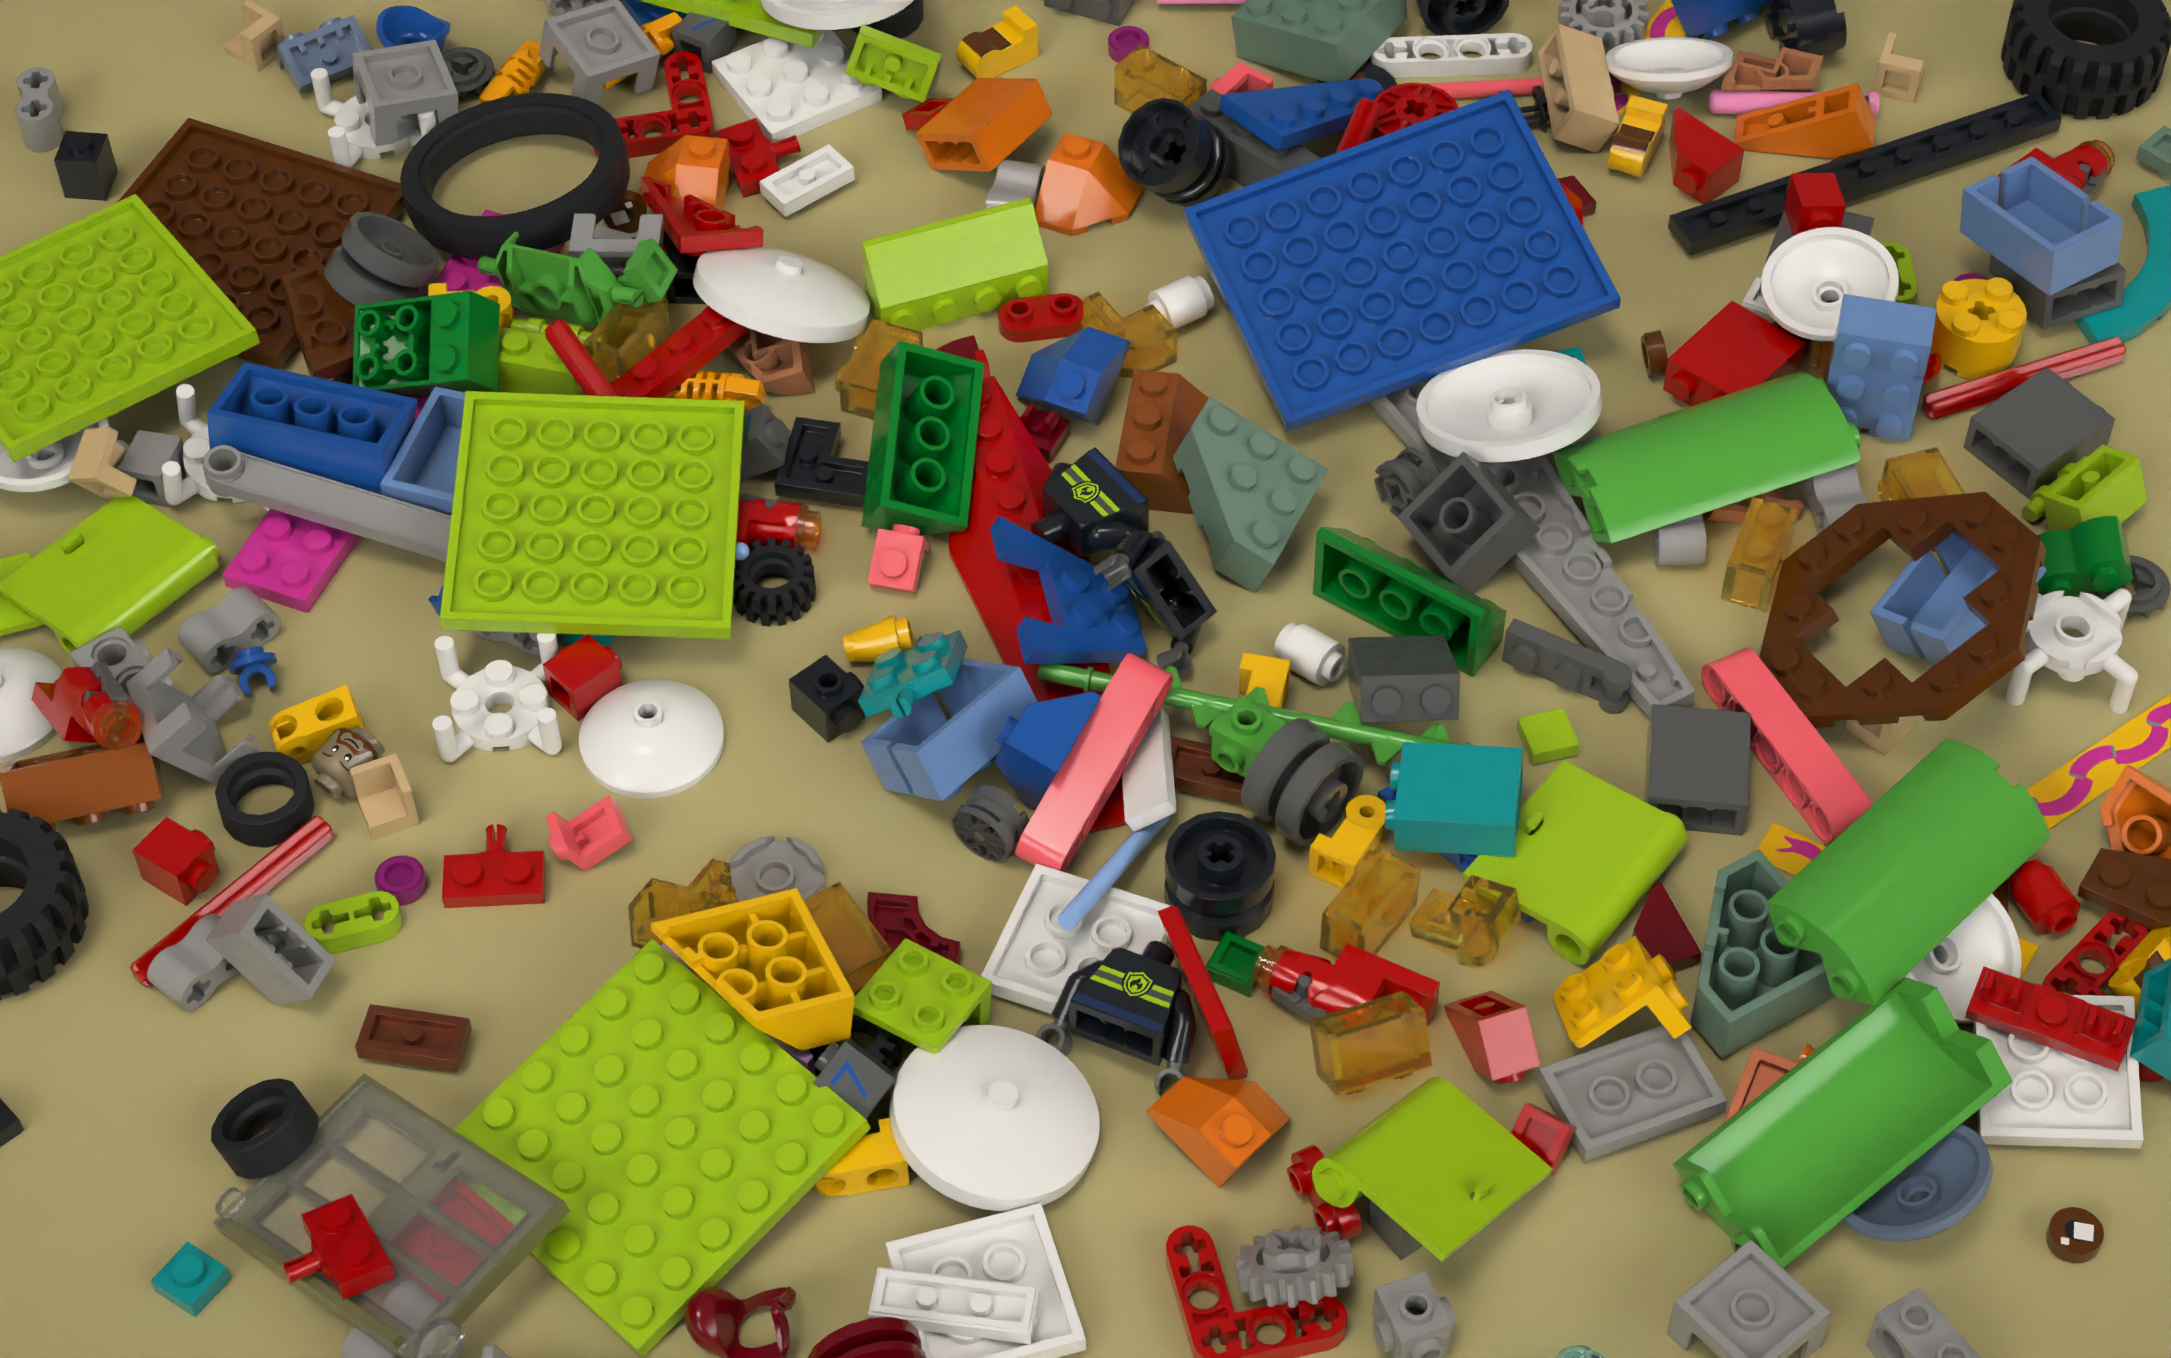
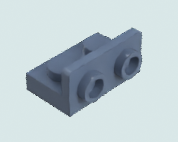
[276,15,372,94]

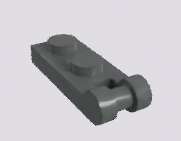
[1502,618,1632,714]

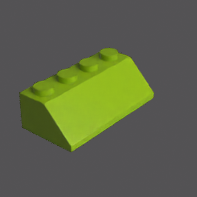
[862,198,1049,340]

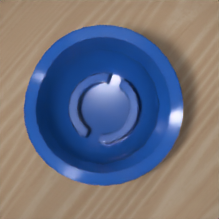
[376,5,450,53]

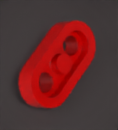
[998,293,1086,343]
[1287,1145,1362,1240]

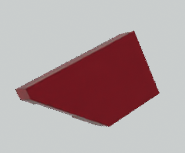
[1632,882,1702,971]

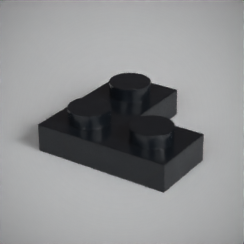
[774,417,869,508]

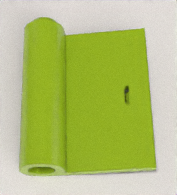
[0,495,220,658]
[1463,760,1688,965]
[1312,1077,1552,1262]

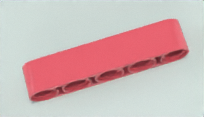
[1701,647,1872,843]
[1015,653,1174,873]

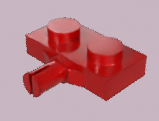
[716,118,801,198]
[442,824,546,908]
[281,1194,395,1300]

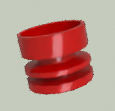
[1369,82,1459,141]

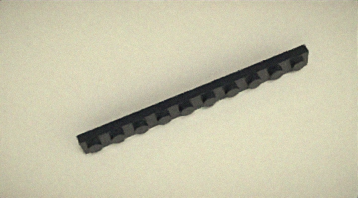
[1668,92,2062,256]

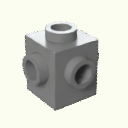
[1372,1271,1456,1358]

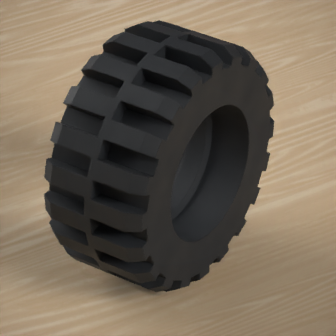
[2001,0,2171,120]
[0,808,89,1000]

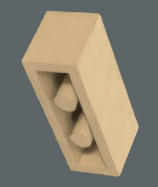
[1538,24,1619,153]

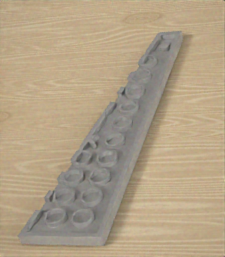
[1369,377,1695,718]

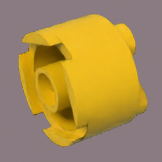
[1931,277,2027,380]

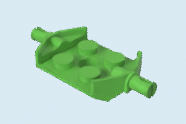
[478,232,644,331]

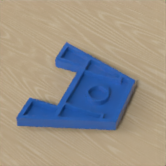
[990,516,1147,664]

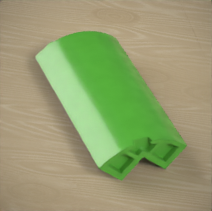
[1553,371,1861,544]
[1767,739,2051,1006]
[1673,978,2013,1268]

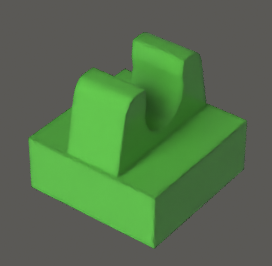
[617,238,678,304]

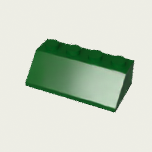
[861,340,984,536]
[1313,527,1506,677]

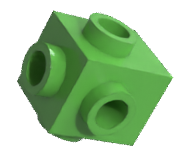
[1209,697,1287,777]

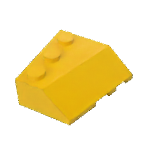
[651,888,855,1051]

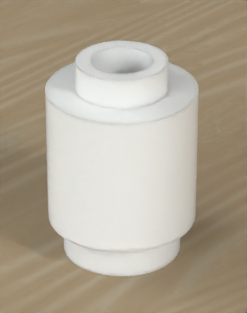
[1145,276,1214,333]
[1274,623,1347,686]

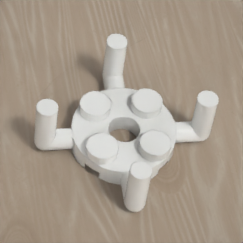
[311,68,437,168]
[162,384,270,511]
[2005,588,2138,714]
[432,633,562,763]

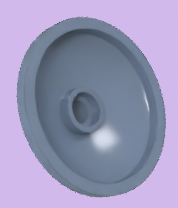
[1843,1124,1993,1242]

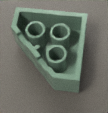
[1231,0,1408,82]
[1173,397,1328,593]
[1691,849,1835,1058]

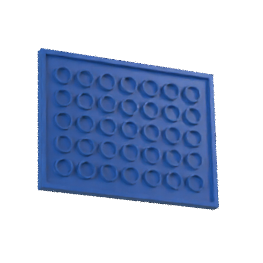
[1184,90,1621,432]

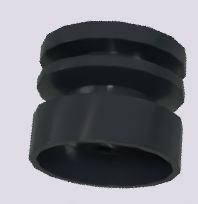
[1118,98,1232,207]

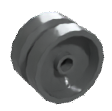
[324,212,440,305]
[1241,718,1364,846]

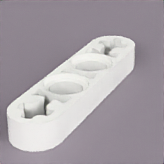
[1370,33,1533,78]

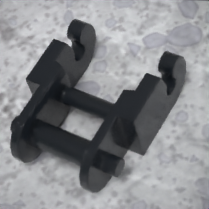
[1499,85,1550,130]

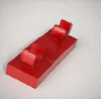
[1965,967,2136,1072]

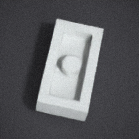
[759,144,855,217]

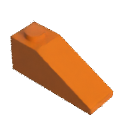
[1734,83,1876,159]

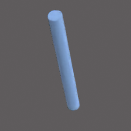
[1058,816,1170,930]

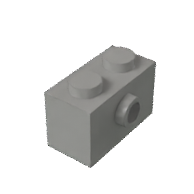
[206,894,336,1006]

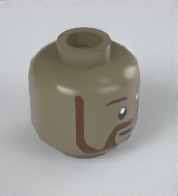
[312,726,385,800]

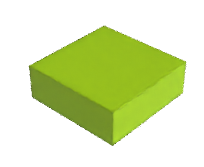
[1516,708,1580,765]

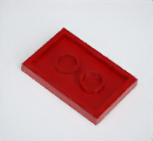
[1158,905,1248,1080]

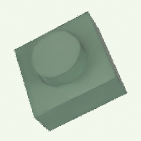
[2136,125,2171,179]

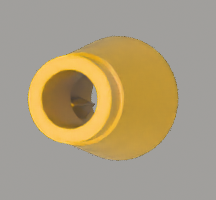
[843,614,915,663]

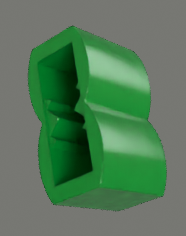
[2037,516,2134,597]

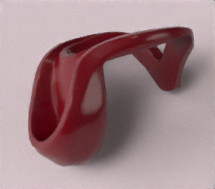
[685,1287,796,1358]

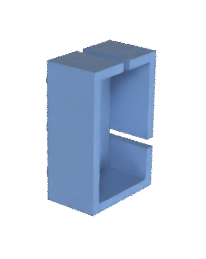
[1960,156,2123,296]
[1825,294,1936,442]
[380,386,465,516]
[1869,533,2047,665]
[860,658,1038,801]

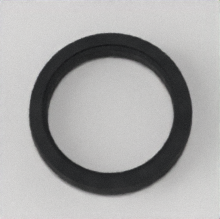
[400,93,630,258]

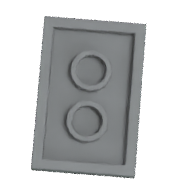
[1537,1025,1727,1162]

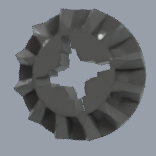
[441,47,495,99]
[2096,555,2170,619]

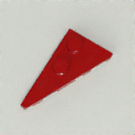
[640,176,764,256]

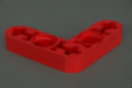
[593,51,715,158]
[2042,911,2164,1082]
[1166,1225,1347,1358]

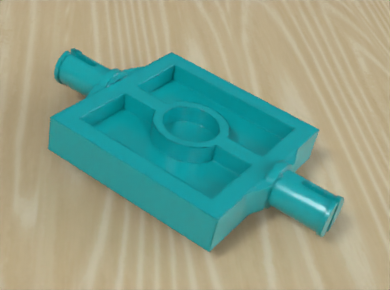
[858,630,968,718]

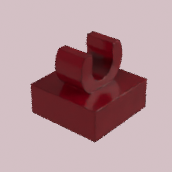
[1020,403,1070,463]

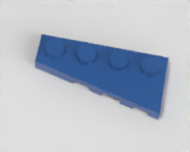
[1219,78,1384,151]

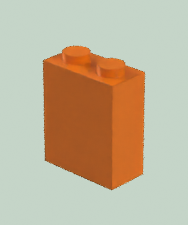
[915,78,1053,172]

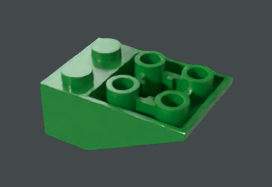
[352,291,500,396]

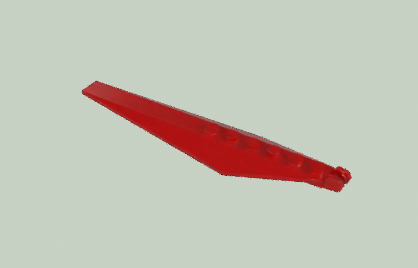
[949,349,1128,833]

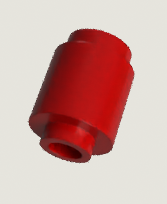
[2008,859,2080,935]

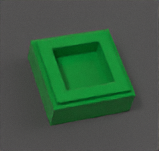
[1205,931,1272,997]

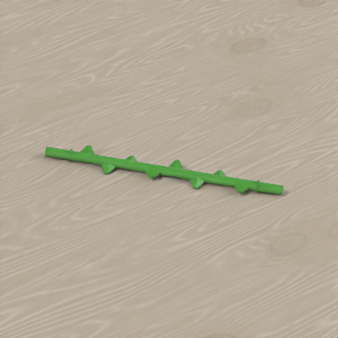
[1038,664,1471,766]

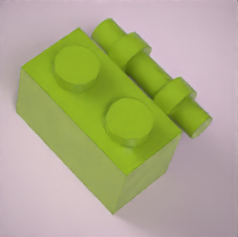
[497,317,601,395]
[2022,444,2147,531]

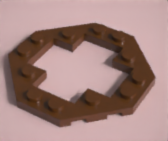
[1759,492,2047,728]

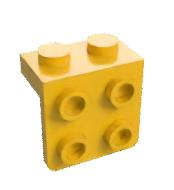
[1553,936,1692,1048]

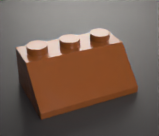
[1115,369,1208,514]
[0,734,164,830]

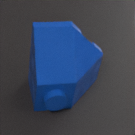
[1016,326,1131,426]
[994,692,1102,810]

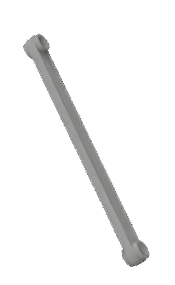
[203,445,451,562]

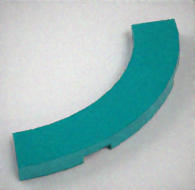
[2075,185,2171,344]

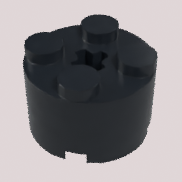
[1765,0,1847,56]

